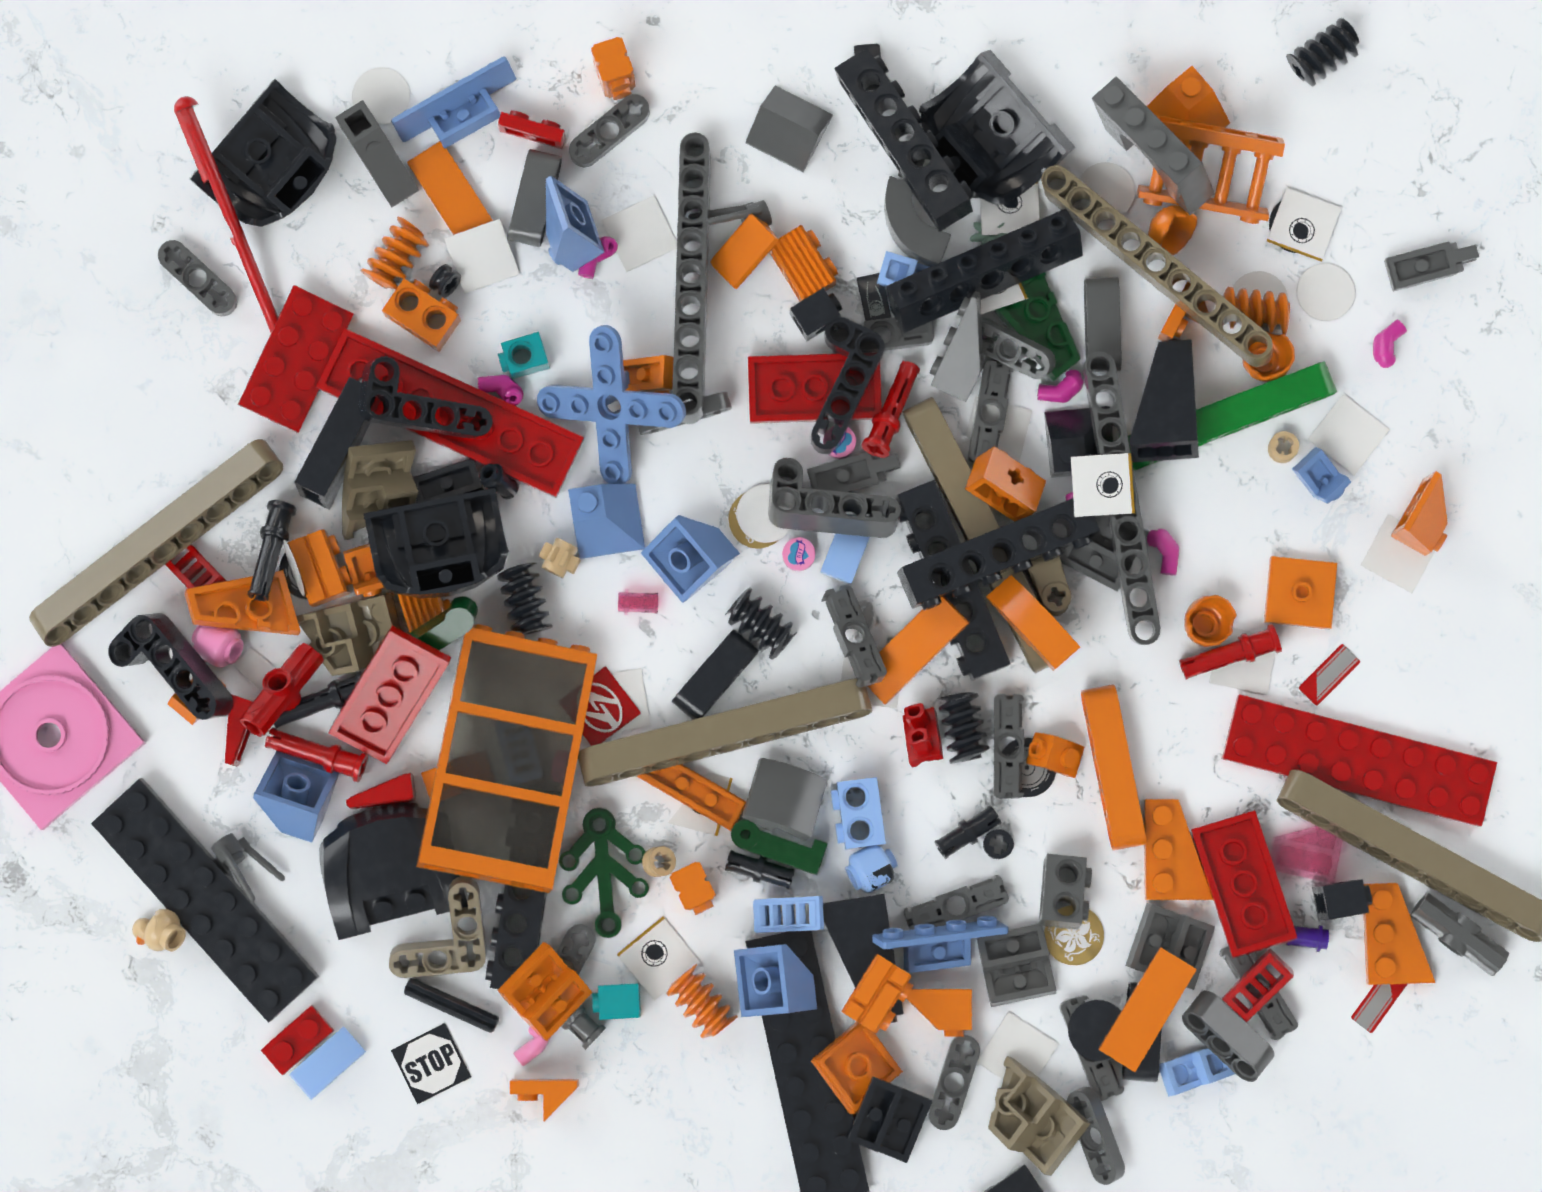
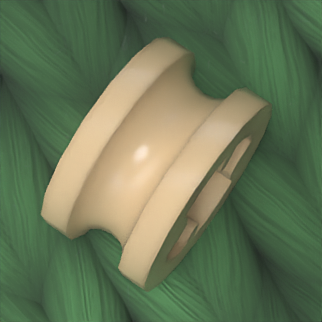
[1268,431,1299,463]
[642,846,676,877]

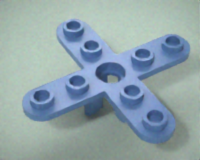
[537,325,686,484]

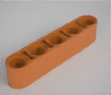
[1081,684,1146,851]

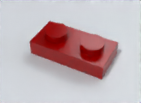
[498,110,566,150]
[260,1005,335,1076]

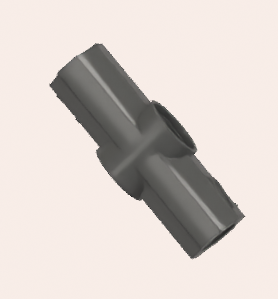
[1410,893,1510,976]

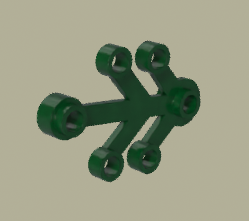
[559,808,649,938]

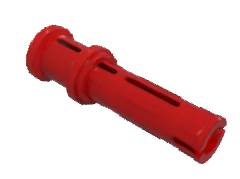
[861,361,920,458]
[1179,624,1282,680]
[265,727,368,782]

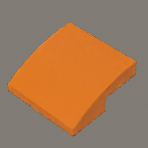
[497,942,593,1041]

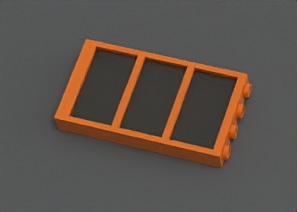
[416,624,597,893]

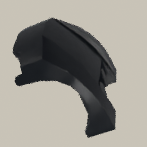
[919,49,1076,205]
[188,79,337,227]
[363,488,509,599]
[319,802,468,940]

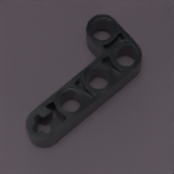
[811,317,885,454]
[358,356,493,438]
[108,613,233,720]

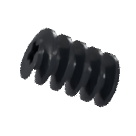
[1286,18,1359,87]
[497,562,553,635]
[725,587,798,660]
[937,692,990,764]

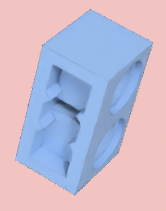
[831,777,886,850]

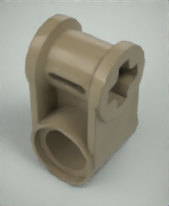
[1026,557,1072,616]

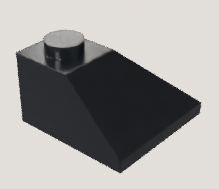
[1044,406,1114,478]

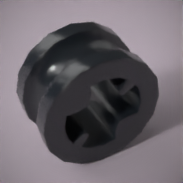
[429,264,461,298]
[983,829,1014,859]

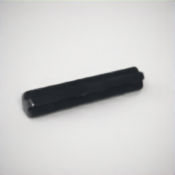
[404,978,499,1033]

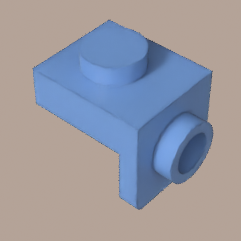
[1292,447,1351,504]

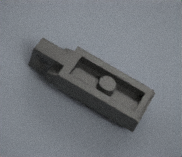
[1384,241,1479,292]
[807,452,901,492]

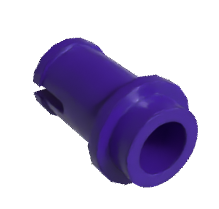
[1286,925,1329,952]

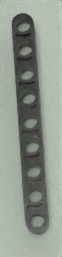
[673,132,711,424]
[1083,351,1161,645]

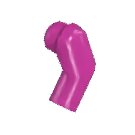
[578,236,618,279]
[1373,319,1407,368]
[1037,370,1084,403]
[477,375,524,406]
[1147,528,1179,576]

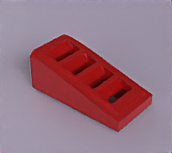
[165,544,227,589]
[225,694,253,767]
[346,772,417,810]
[1222,948,1294,1023]

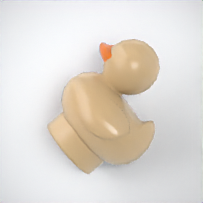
[132,909,186,952]

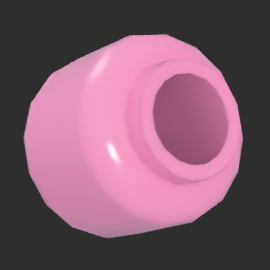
[192,625,244,668]

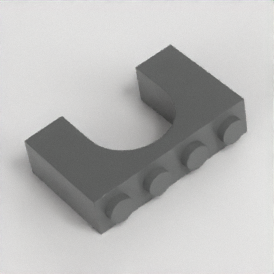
[1091,76,1215,215]

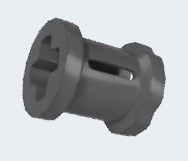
[561,1005,606,1050]

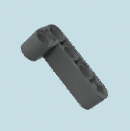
[768,458,901,538]

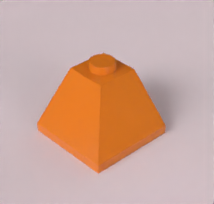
[1147,65,1230,151]
[1391,471,1448,556]

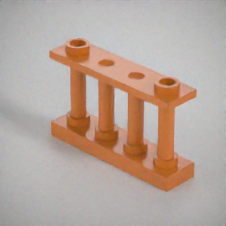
[1137,115,1285,224]

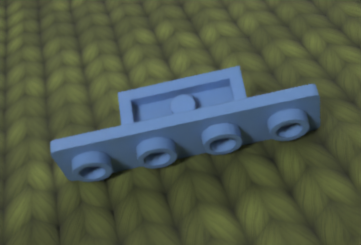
[391,56,516,149]
[872,916,1008,973]

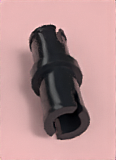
[934,806,1002,859]
[725,850,795,889]

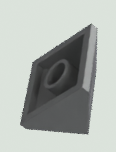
[745,85,833,173]

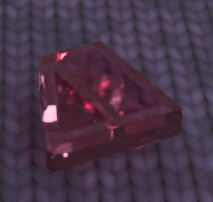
[1270,826,1343,884]

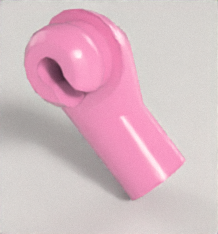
[513,1027,551,1066]

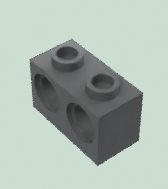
[1038,853,1092,930]

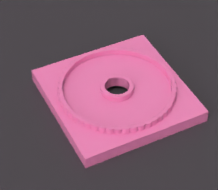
[0,644,146,830]

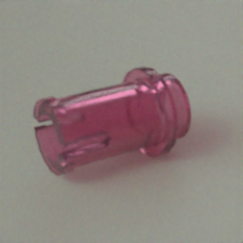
[618,589,658,615]

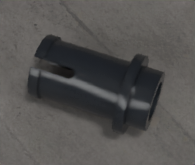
[480,463,519,500]

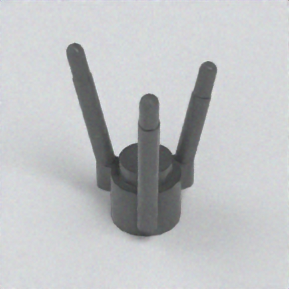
[688,200,772,226]
[211,833,285,902]

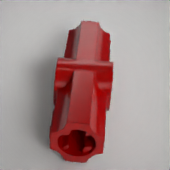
[239,643,324,737]

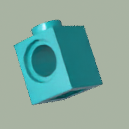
[497,332,550,379]
[592,983,641,1020]

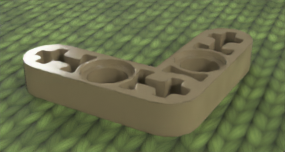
[388,876,486,978]

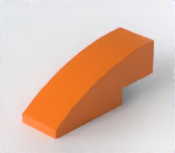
[986,575,1080,671]

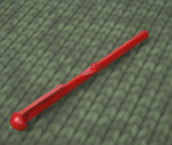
[174,96,278,333]

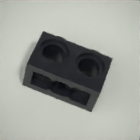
[1312,879,1372,920]

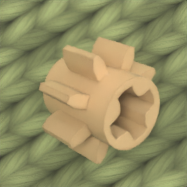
[538,538,581,578]

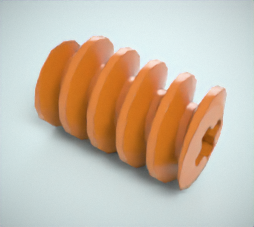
[360,216,429,290]
[1223,286,1290,335]
[666,964,738,1039]

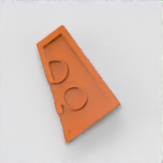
[185,570,300,636]
[1144,799,1213,900]
[1363,883,1436,985]

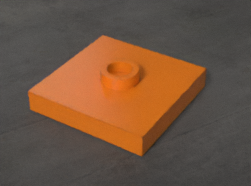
[1264,556,1337,630]
[811,1022,903,1114]

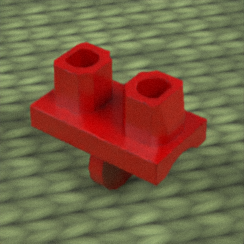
[902,703,944,768]

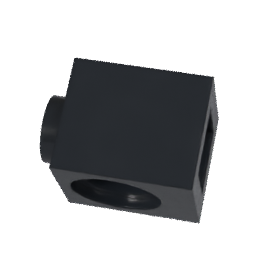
[789,288,843,342]

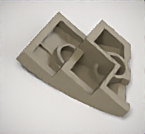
[342,440,418,540]
[296,593,400,676]
[988,1056,1091,1176]

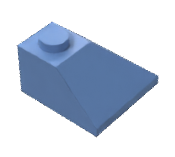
[546,176,604,272]
[568,484,645,559]
[641,515,740,603]
[253,751,339,843]
[734,944,817,1017]

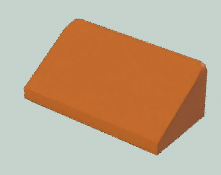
[710,214,779,289]

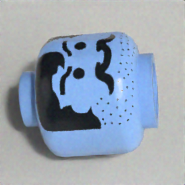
[845,845,898,893]

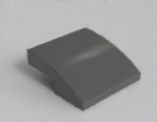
[1060,515,1149,592]
[742,758,828,841]
[1125,903,1215,990]
[976,924,1057,1007]

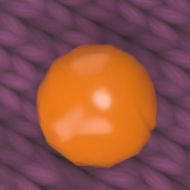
[1148,205,1197,255]
[1242,331,1295,382]
[1184,595,1237,647]

